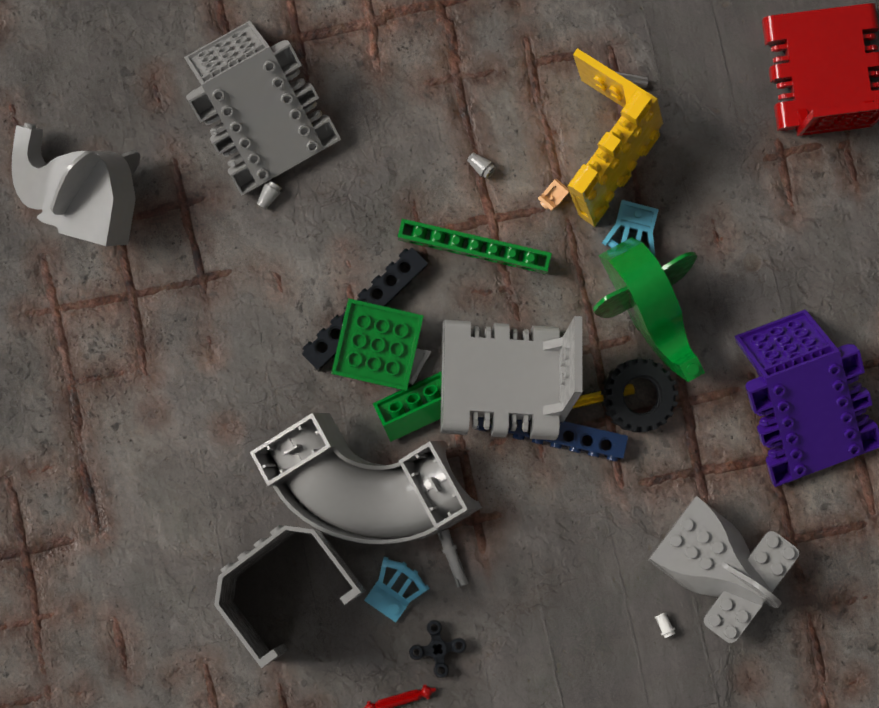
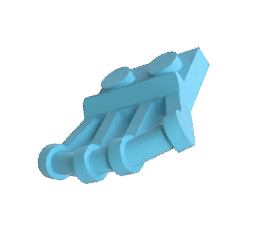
[602,200,659,256]
[364,557,430,622]

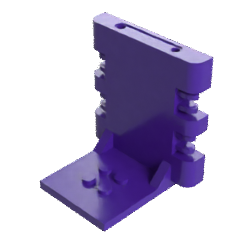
[735,309,879,487]

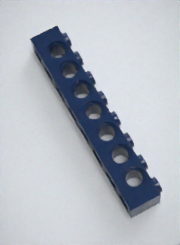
[476,417,628,462]

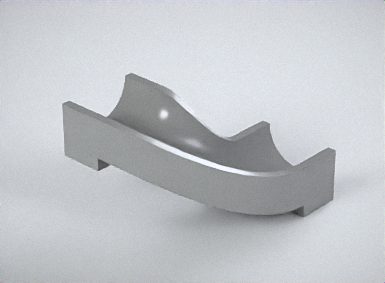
[250,413,482,544]

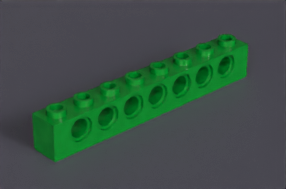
[398,219,552,274]

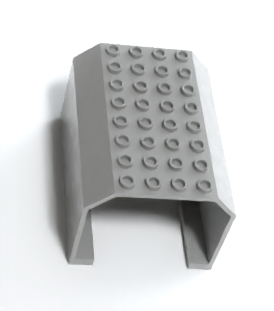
[214,525,366,668]

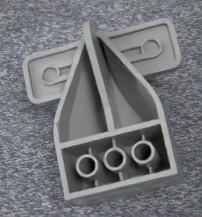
[648,496,799,643]

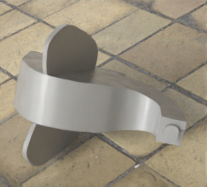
[12,122,140,246]

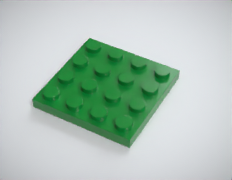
[331,298,424,391]

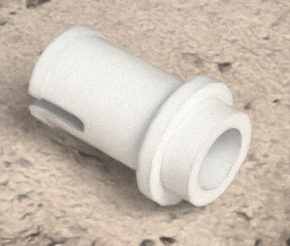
[655,612,675,638]

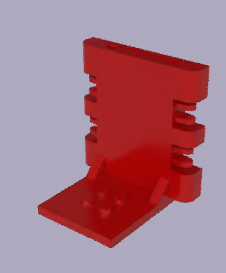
[762,3,879,136]

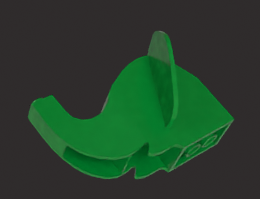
[593,237,705,382]

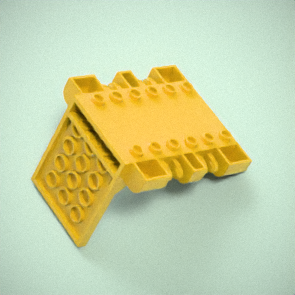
[567,48,663,227]

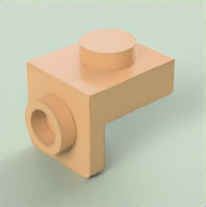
[538,178,569,211]

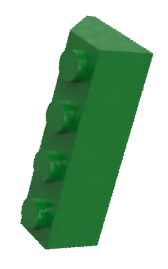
[372,371,442,442]

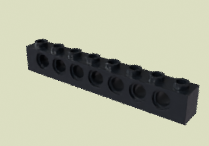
[301,247,428,372]

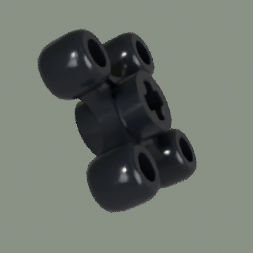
[409,620,467,678]

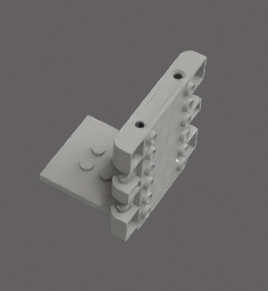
[184,21,341,196]
[440,316,583,440]

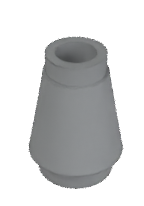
[467,152,496,179]
[257,180,282,209]

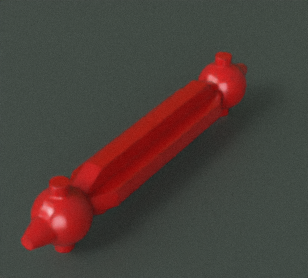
[364,684,436,708]

